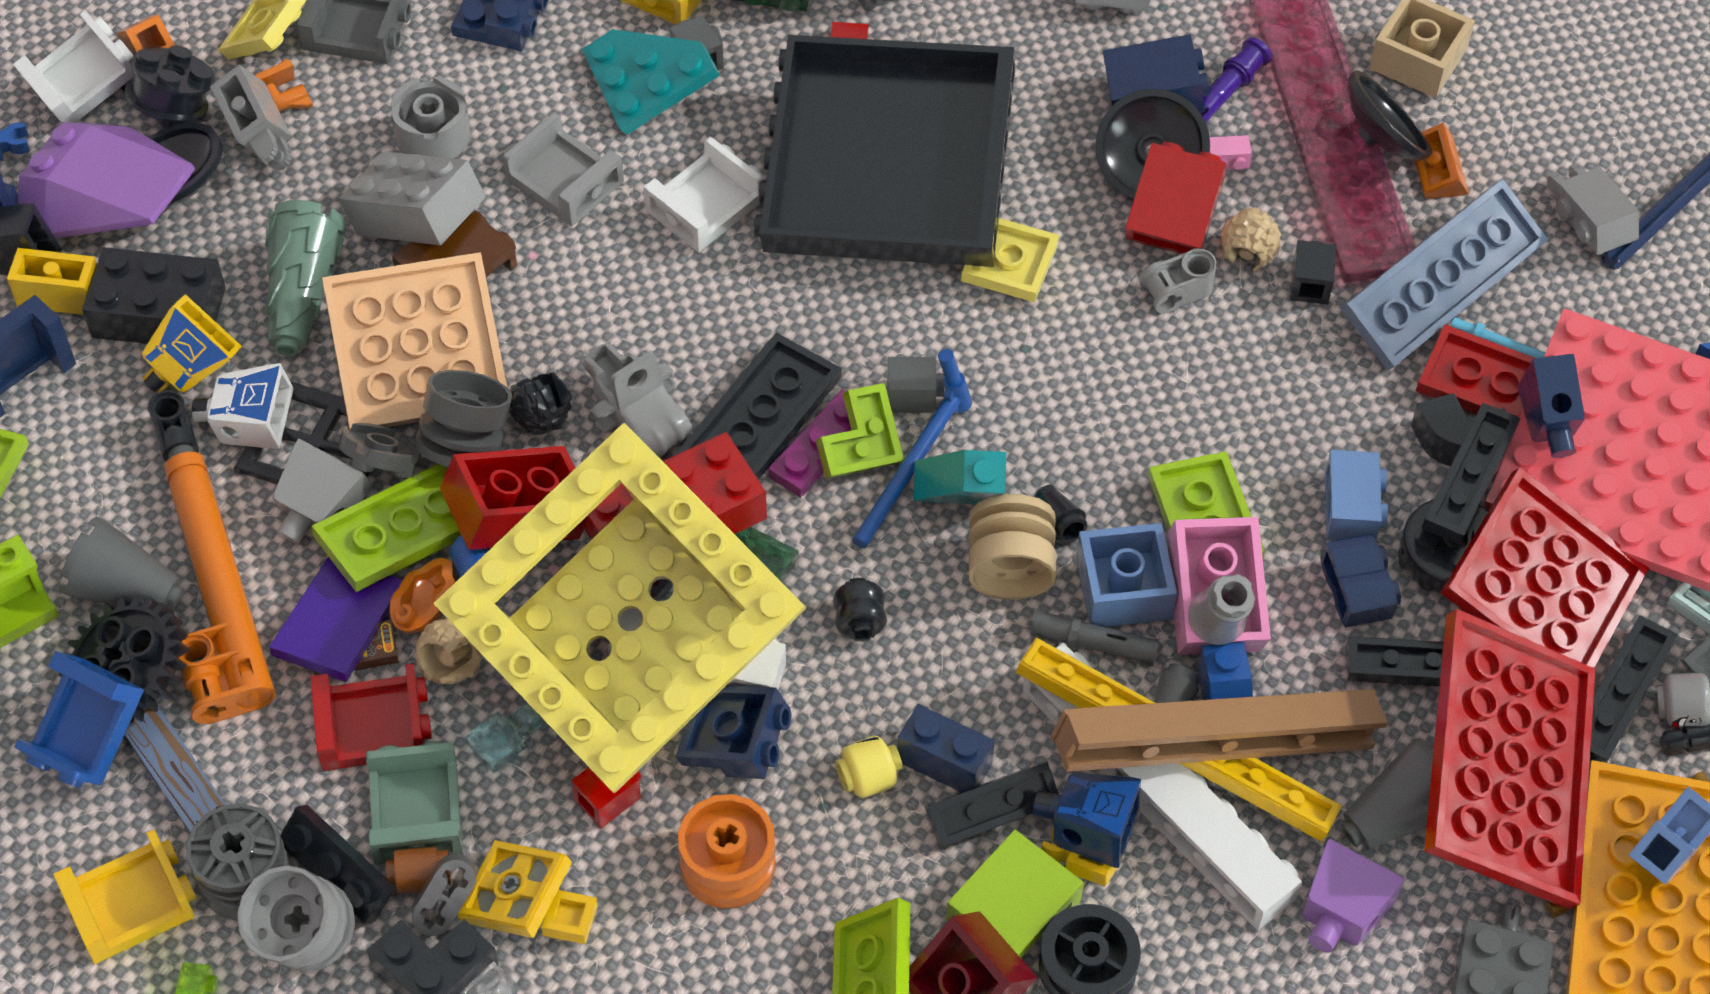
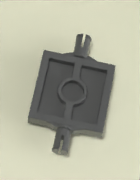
[1452,903,1554,994]

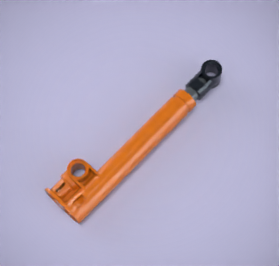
[148,390,276,724]

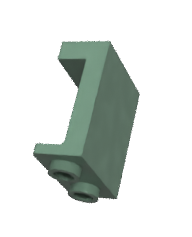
[366,741,463,865]

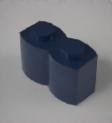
[1320,534,1401,628]

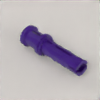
[1200,37,1272,122]

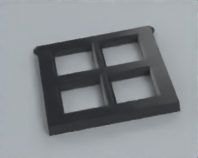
[234,381,395,484]

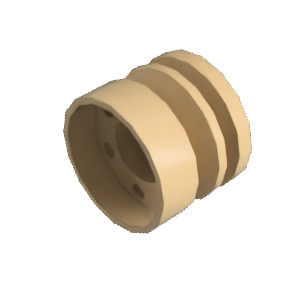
[969,494,1056,600]

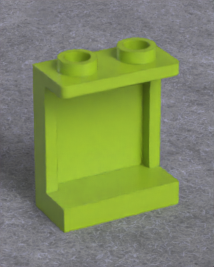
[0,534,59,648]
[946,830,1084,959]

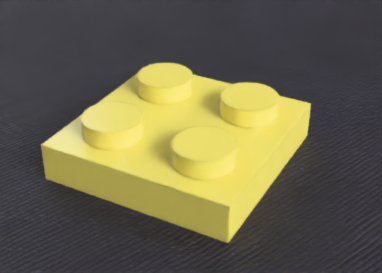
[218,0,306,60]
[961,218,1059,303]

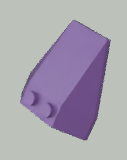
[18,122,195,239]

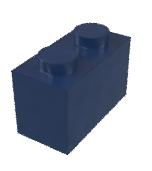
[897,704,995,792]

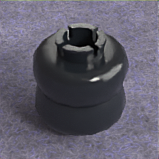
[833,577,887,642]

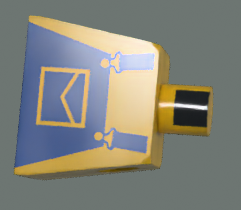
[142,294,242,393]

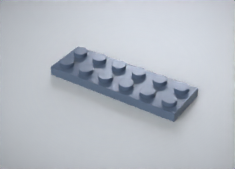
[1340,178,1548,370]

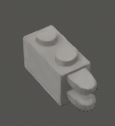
[210,65,292,171]
[1547,163,1639,255]

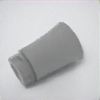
[1188,574,1255,645]

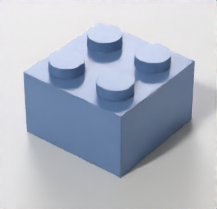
[1076,523,1177,627]

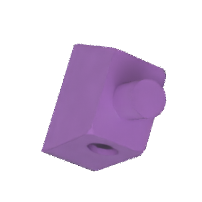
[1302,838,1405,953]

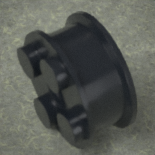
[125,45,215,123]
[1038,904,1141,994]

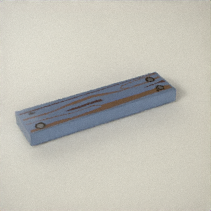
[124,706,226,834]

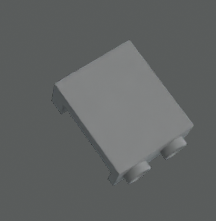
[503,112,624,227]

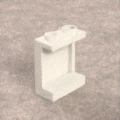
[13,10,135,122]
[644,137,763,253]

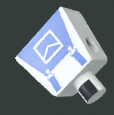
[191,363,294,449]

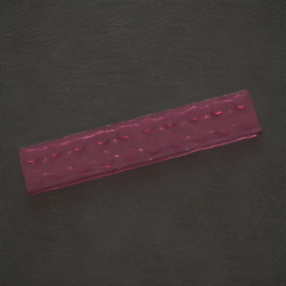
[1249,0,1415,283]

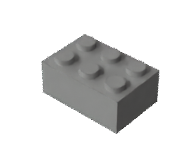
[338,151,486,246]

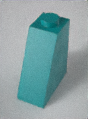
[913,450,1007,505]

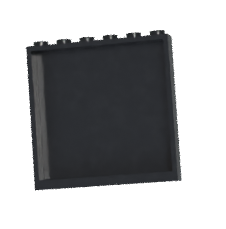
[754,35,1016,267]

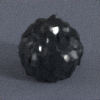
[509,372,572,435]

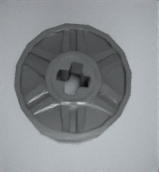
[414,370,512,467]
[186,803,291,921]

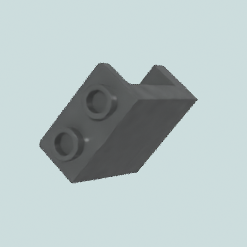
[297,0,411,64]

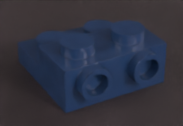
[451,0,549,52]
[675,685,792,779]

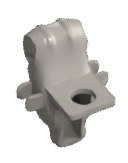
[583,343,693,456]

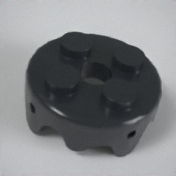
[1398,499,1488,591]

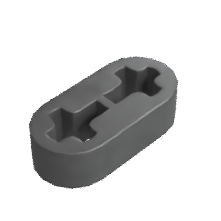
[412,854,476,936]

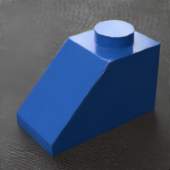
[1197,642,1253,700]

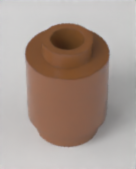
[386,846,451,894]

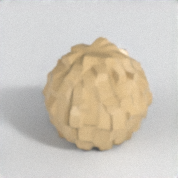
[1221,207,1281,271]
[416,618,482,684]

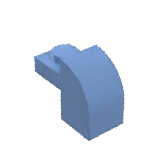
[1629,787,1710,884]

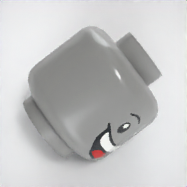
[1657,672,1710,729]

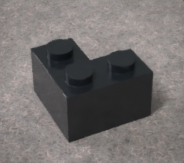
[366,919,500,994]

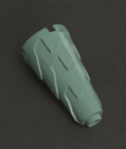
[265,200,347,356]

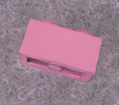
[1210,135,1252,170]

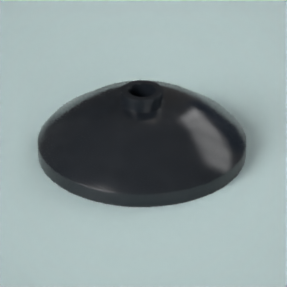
[1348,70,1432,161]
[1095,89,1210,200]
[148,123,223,208]

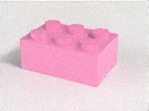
[1166,517,1271,655]

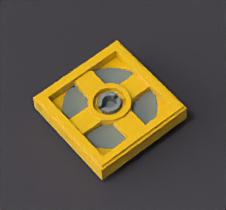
[457,840,572,938]

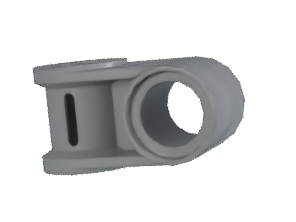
[1138,249,1217,313]

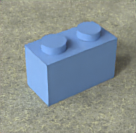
[1325,450,1388,541]

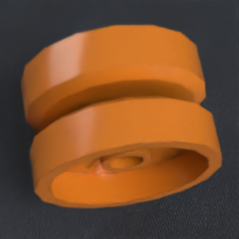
[678,794,776,909]

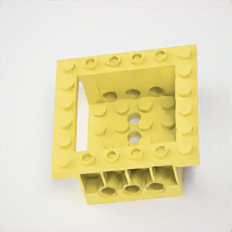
[433,423,806,793]

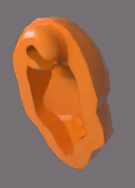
[390,558,455,634]

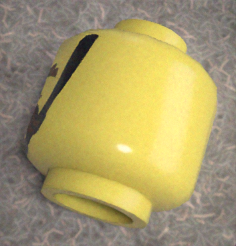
[835,736,903,798]

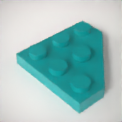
[582,29,720,135]

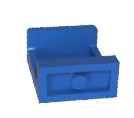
[14,651,144,788]

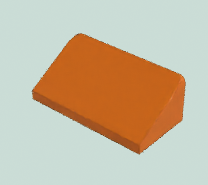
[1415,122,1469,199]

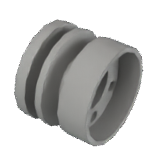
[237,865,355,972]

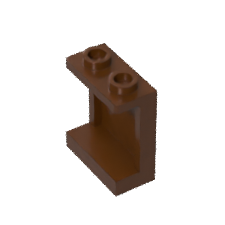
[392,210,517,277]

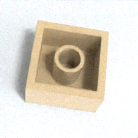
[1369,0,1475,98]

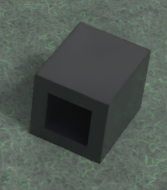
[1290,240,1336,305]

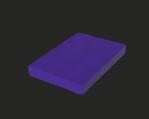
[269,557,402,682]

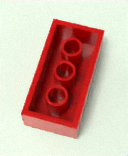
[582,432,767,540]

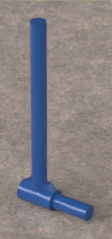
[852,349,972,549]

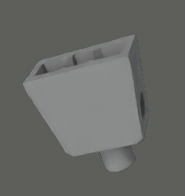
[273,438,373,545]

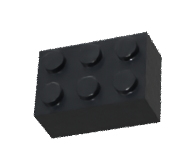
[82,247,226,344]

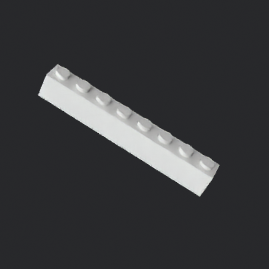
[1023,643,1302,931]

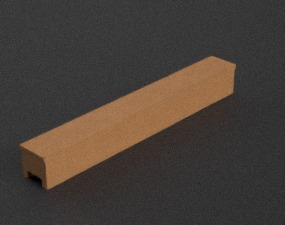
[1051,689,1389,772]

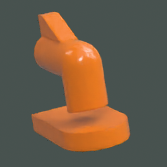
[255,58,313,112]

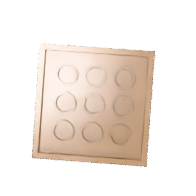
[322,252,507,431]

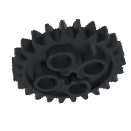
[58,595,189,728]

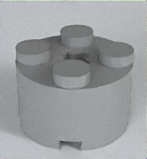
[391,77,471,158]

